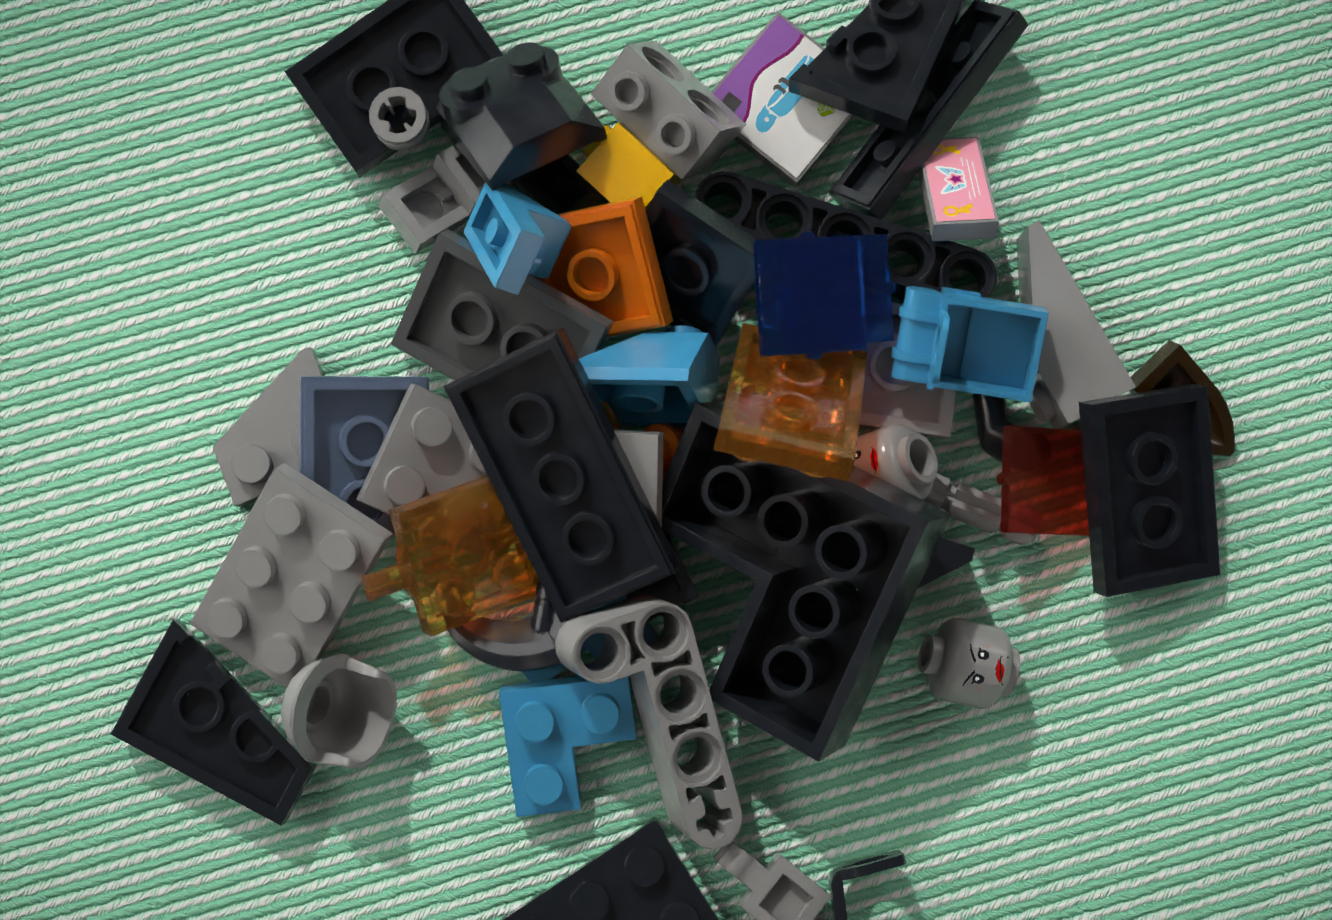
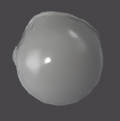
[281,654,397,769]

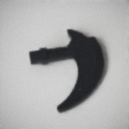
[433,578,589,671]

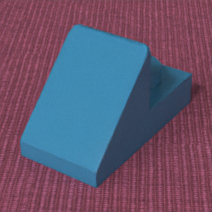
[463,182,571,295]

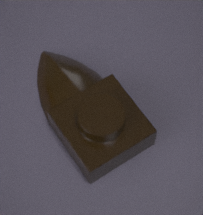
[1129,340,1235,456]

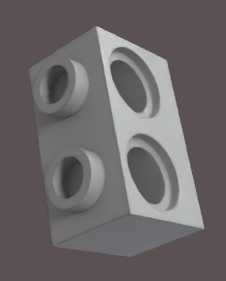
[590,41,746,179]

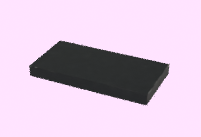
[443,328,680,623]

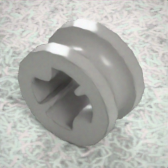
[369,87,430,151]

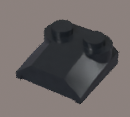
[436,42,607,191]

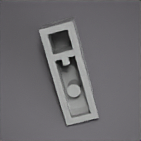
[1016,220,1136,431]

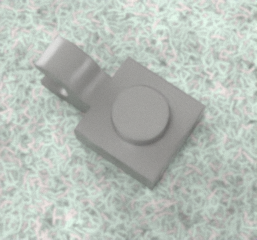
[713,841,831,920]

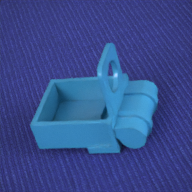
[891,286,1049,402]

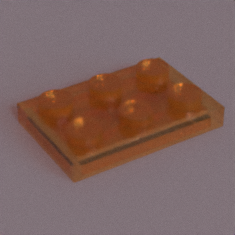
[713,323,868,482]

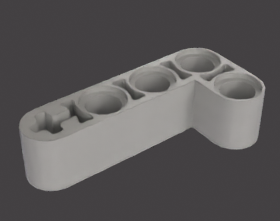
[555,594,742,849]

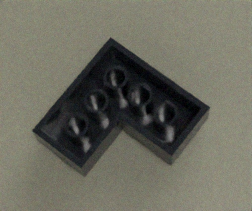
[662,401,951,762]

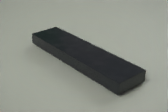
[829,0,1028,219]

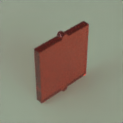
[997,426,1089,536]

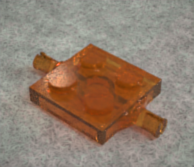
[361,475,539,637]

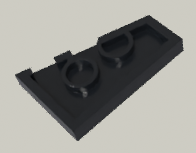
[788,0,966,134]
[111,619,317,826]

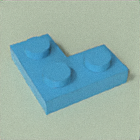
[499,676,637,817]

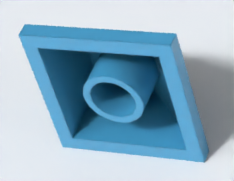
[579,326,720,427]

